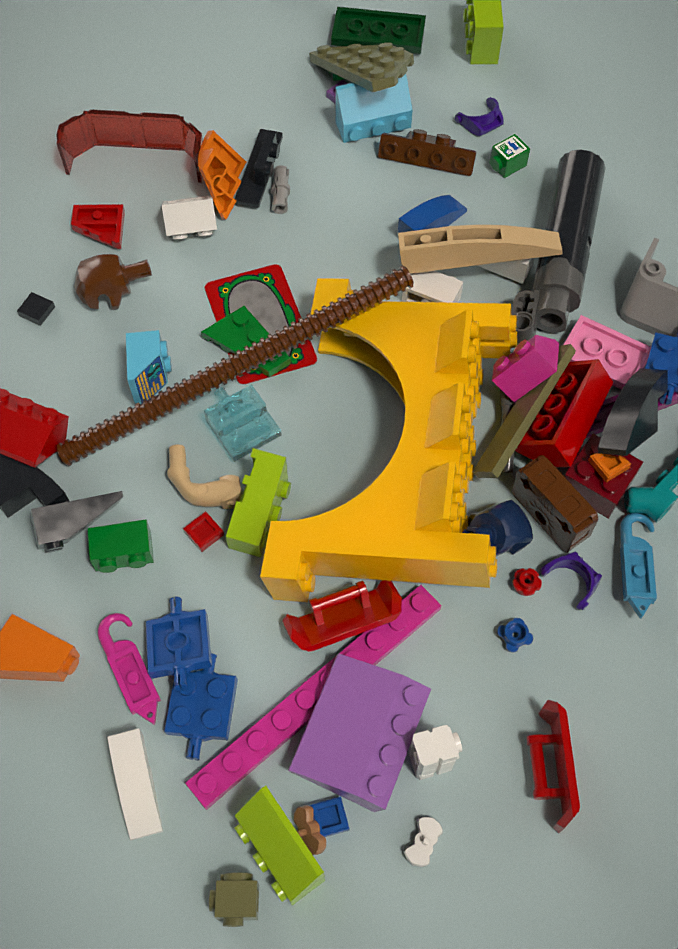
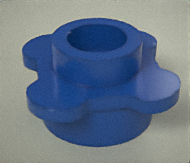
[497,618,533,653]

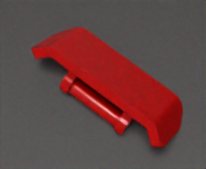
[282,580,402,652]
[526,700,580,833]

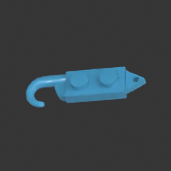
[620,513,657,619]

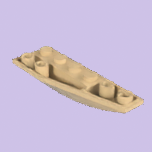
[398,225,562,274]

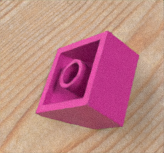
[492,335,559,402]

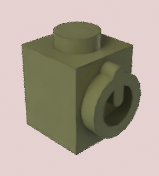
[209,873,259,927]

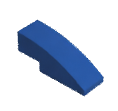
[398,195,467,233]

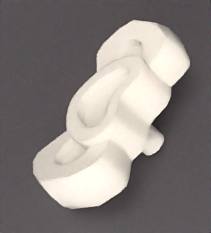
[404,817,443,867]

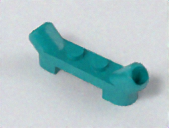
[624,457,678,523]

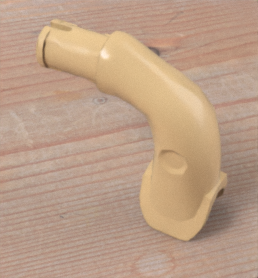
[167,444,243,509]

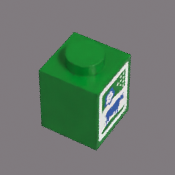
[489,134,530,178]

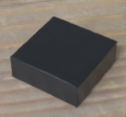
[17,292,55,326]

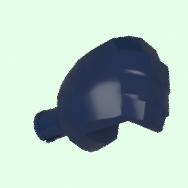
[462,499,533,556]

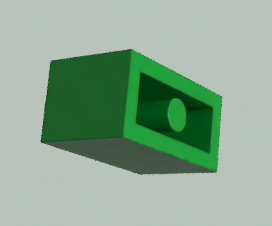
[88,519,154,573]

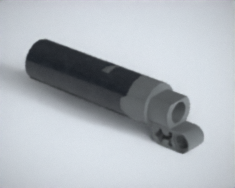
[511,149,605,345]

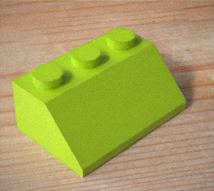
[234,785,325,905]

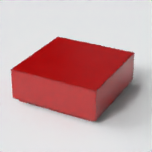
[183,511,224,552]

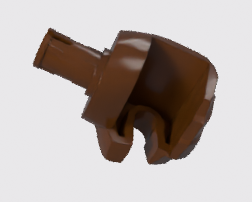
[75,254,152,310]

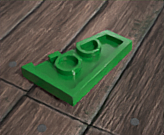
[201,306,291,377]

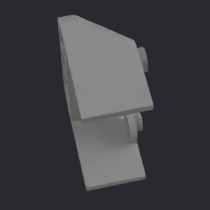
[620,238,678,337]

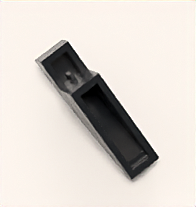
[598,368,668,456]
[0,454,69,518]

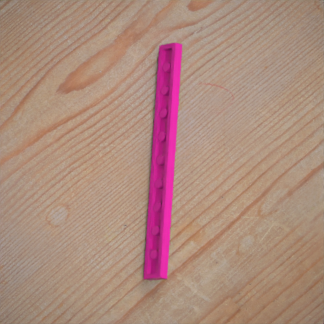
[185,585,442,810]

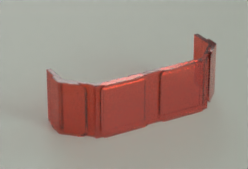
[56,109,203,183]

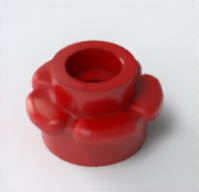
[512,568,542,596]

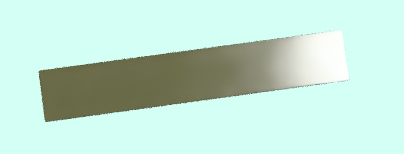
[472,344,576,478]

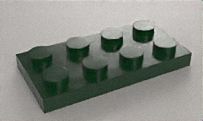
[331,6,426,54]

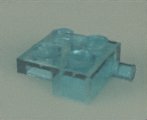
[204,384,282,462]

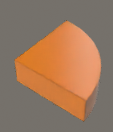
[588,453,631,482]

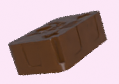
[512,455,598,553]

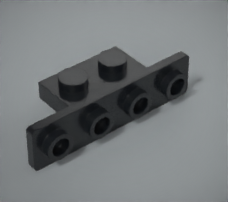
[235,129,283,208]

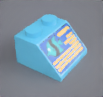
[126,330,172,404]

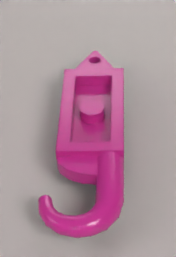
[97,613,161,725]

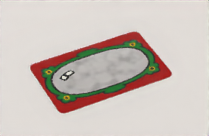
[205,264,317,384]

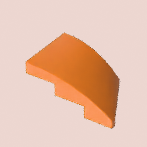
[198,130,247,220]

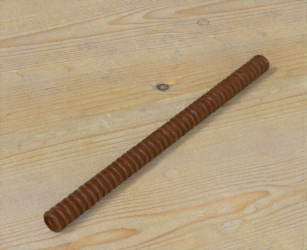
[56,265,414,466]

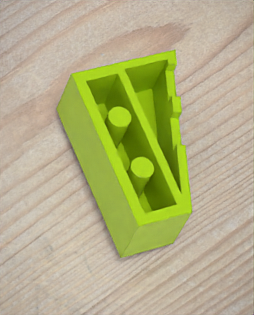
[226,448,292,558]

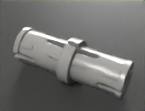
[271,165,290,214]

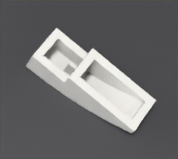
[107,728,163,841]

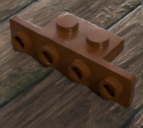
[378,129,476,176]

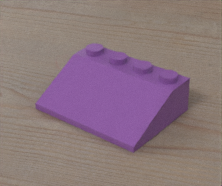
[288,654,431,812]

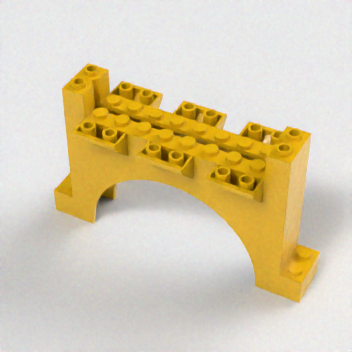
[260,278,517,602]

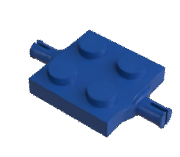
[645,332,678,405]
[146,597,212,691]
[164,653,238,760]

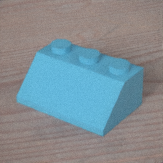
[336,74,413,143]

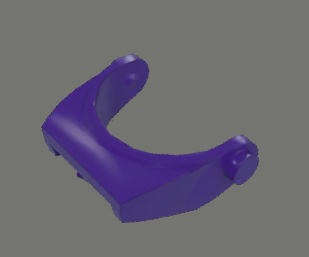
[455,97,504,136]
[540,551,602,610]

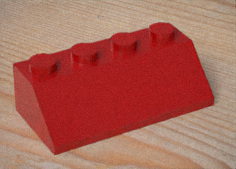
[515,359,613,467]
[0,388,69,468]

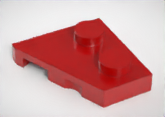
[71,204,125,249]

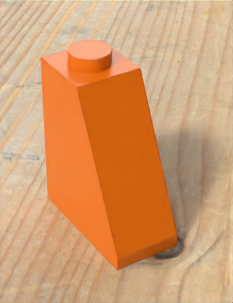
[0,614,80,682]

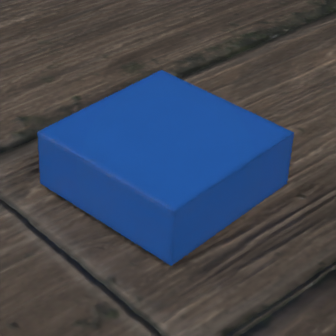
[310,796,350,837]

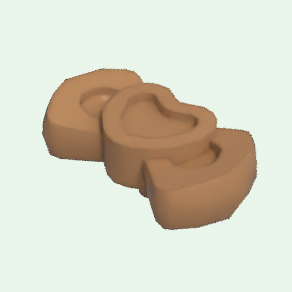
[294,805,327,855]

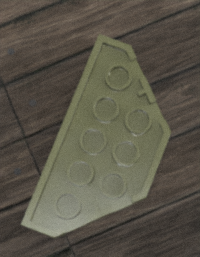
[309,43,414,92]

